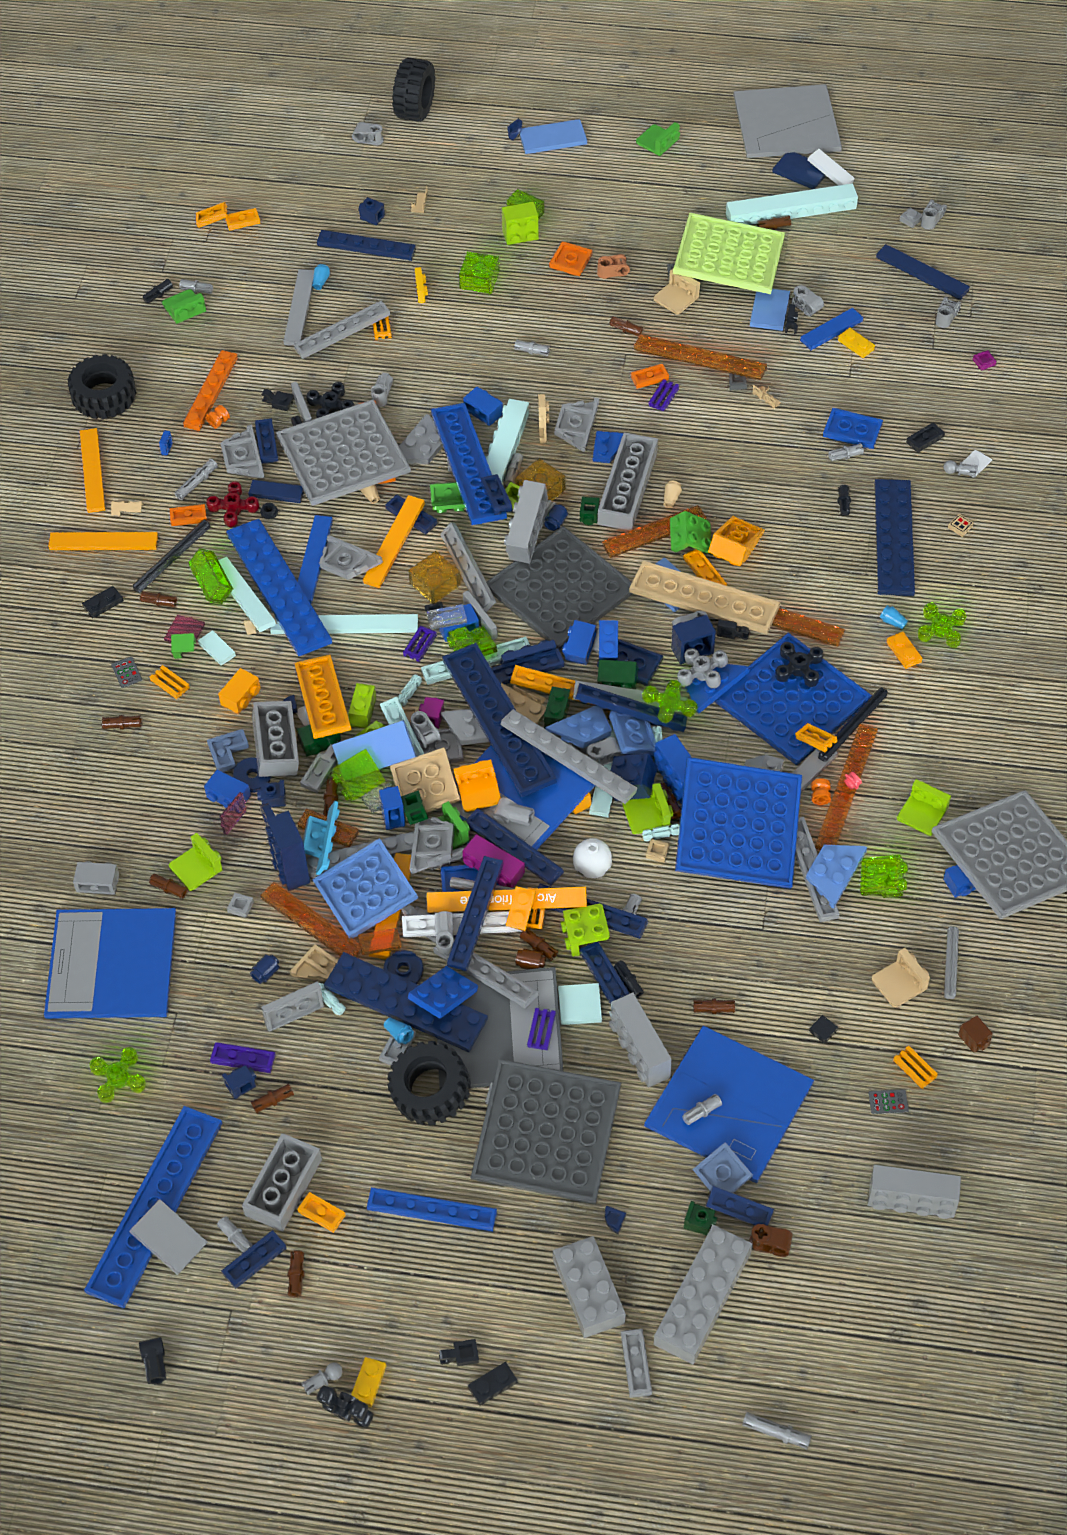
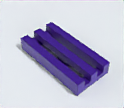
[649,379,679,411]
[403,625,437,662]
[527,1008,556,1050]

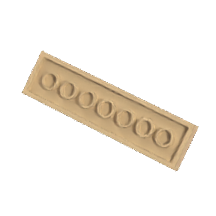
[629,561,780,634]

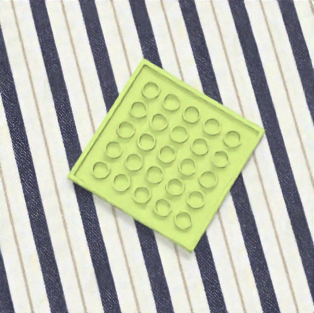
[673,213,785,294]

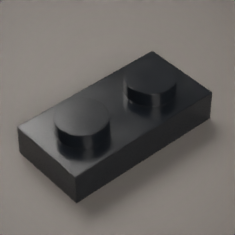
[906,422,945,453]
[82,586,124,619]
[468,1362,518,1406]

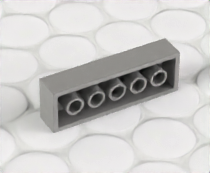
[598,432,658,531]
[654,1225,752,1365]

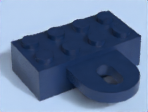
[260,802,310,891]

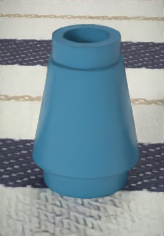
[312,264,330,290]
[880,605,908,630]
[384,1017,414,1044]

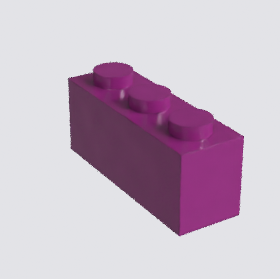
[462,834,525,888]

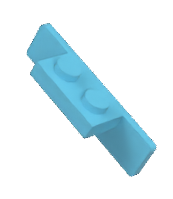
[303,801,340,875]

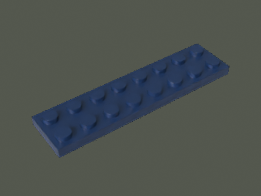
[874,479,915,596]
[324,952,488,1052]

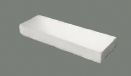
[808,149,855,186]

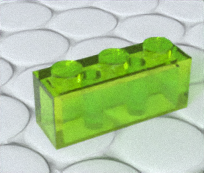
[188,548,233,604]

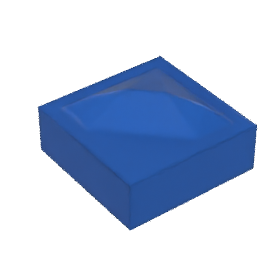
[159,430,173,456]

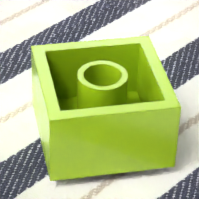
[502,202,539,245]

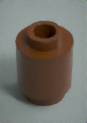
[515,949,546,970]

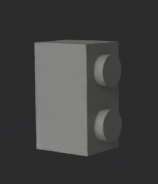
[73,861,119,895]

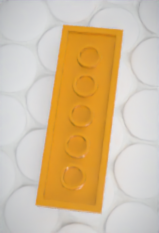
[294,655,351,739]

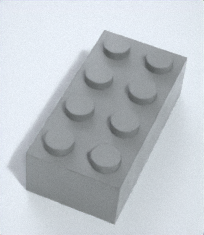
[504,480,548,564]
[252,701,299,777]
[609,993,672,1088]
[242,1133,322,1232]
[868,1165,961,1219]
[553,1236,626,1338]

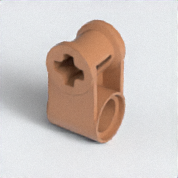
[597,254,630,279]

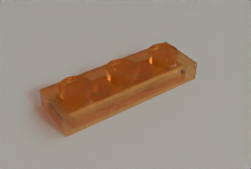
[297,808,359,847]

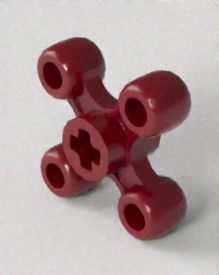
[206,481,260,528]

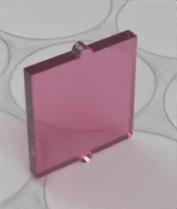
[164,615,205,643]
[220,792,247,835]

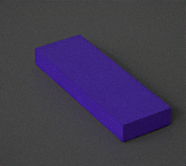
[210,1042,276,1073]

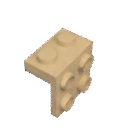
[654,269,700,314]
[871,948,930,1007]

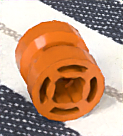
[206,405,230,429]
[811,778,831,805]

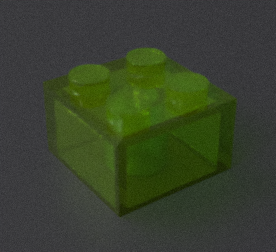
[459,251,500,294]

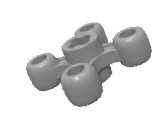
[677,648,728,688]

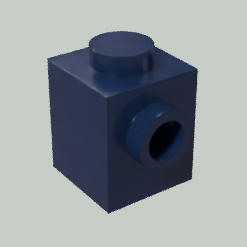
[358,197,385,226]

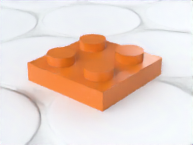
[549,241,593,276]

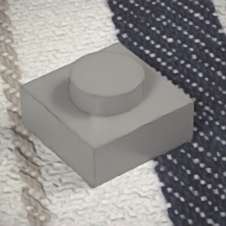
[900,207,922,228]
[227,893,254,918]

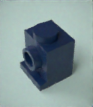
[257,780,286,807]
[222,1065,257,1099]

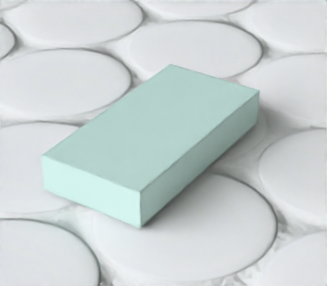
[198,630,236,666]

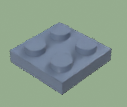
[692,1142,753,1193]

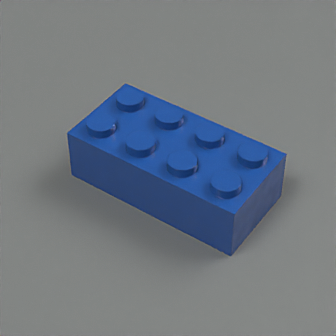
[654,734,691,804]

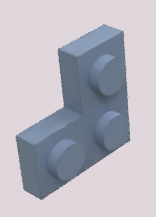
[207,729,249,772]

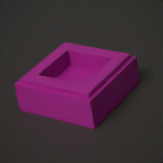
[972,350,997,371]

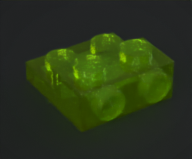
[447,626,498,656]
[331,749,386,802]
[860,854,908,898]

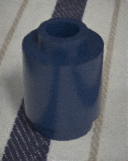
[544,504,568,531]
[250,954,280,984]

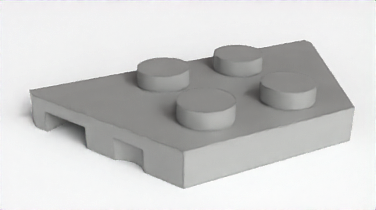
[554,398,599,452]
[399,414,443,464]
[220,424,264,478]
[319,535,383,580]
[441,704,514,745]
[410,817,455,874]

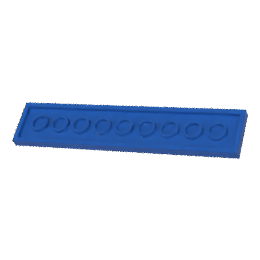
[431,403,507,525]
[226,519,332,657]
[84,1106,222,1309]

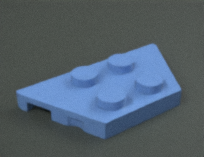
[545,705,612,748]
[806,845,867,908]

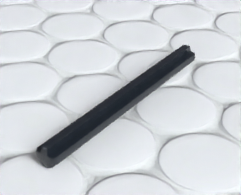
[133,520,210,593]
[818,687,888,762]

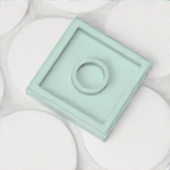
[558,983,602,1025]

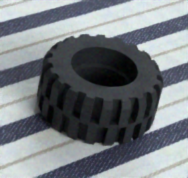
[392,57,435,122]
[68,354,136,419]
[387,1041,471,1126]

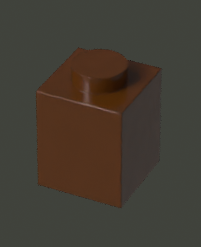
[958,1015,993,1053]

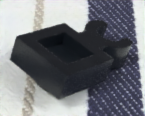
[717,620,749,640]

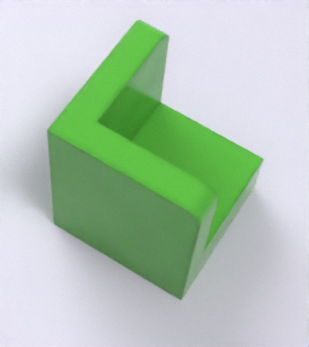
[171,633,196,659]

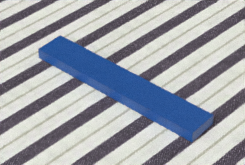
[298,515,333,604]
[367,1187,497,1232]

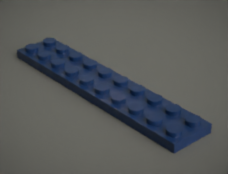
[442,643,557,797]

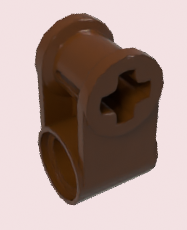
[749,1224,793,1257]

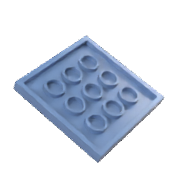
[313,838,418,940]

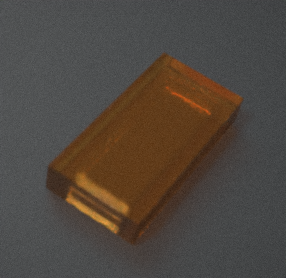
[358,928,402,955]

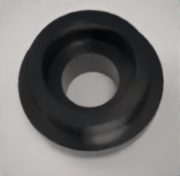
[260,503,278,519]

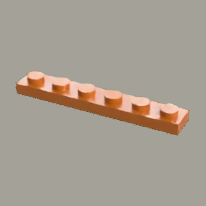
[183,350,238,431]

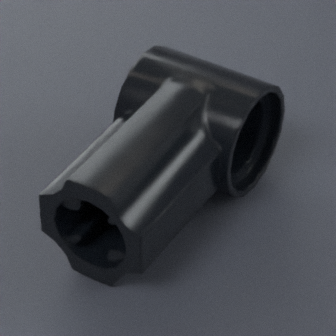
[139,1337,167,1385]

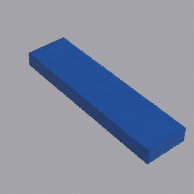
[800,307,863,350]

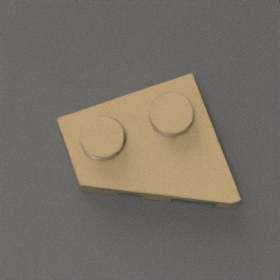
[538,394,549,443]
[290,944,338,982]

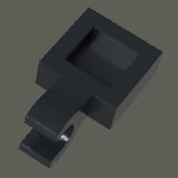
[785,304,798,334]
[262,389,294,412]
[439,1339,479,1367]

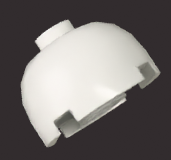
[573,838,612,878]

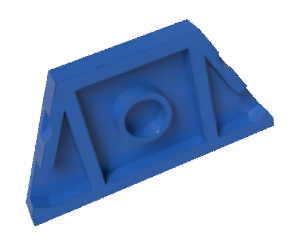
[685,664,749,713]

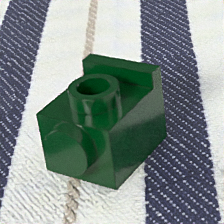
[580,497,600,526]
[401,790,428,825]
[684,1201,718,1236]

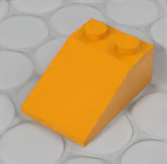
[708,516,765,566]

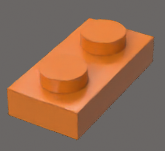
[631,364,669,389]
[169,504,207,526]

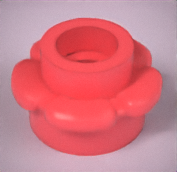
[844,772,862,789]

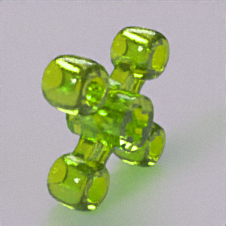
[918,603,967,648]
[642,680,698,723]
[89,1047,146,1103]

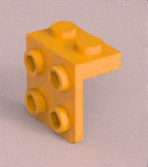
[453,759,501,812]

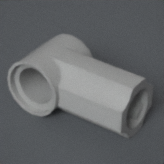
[371,373,393,407]
[493,798,535,826]
[435,911,454,955]

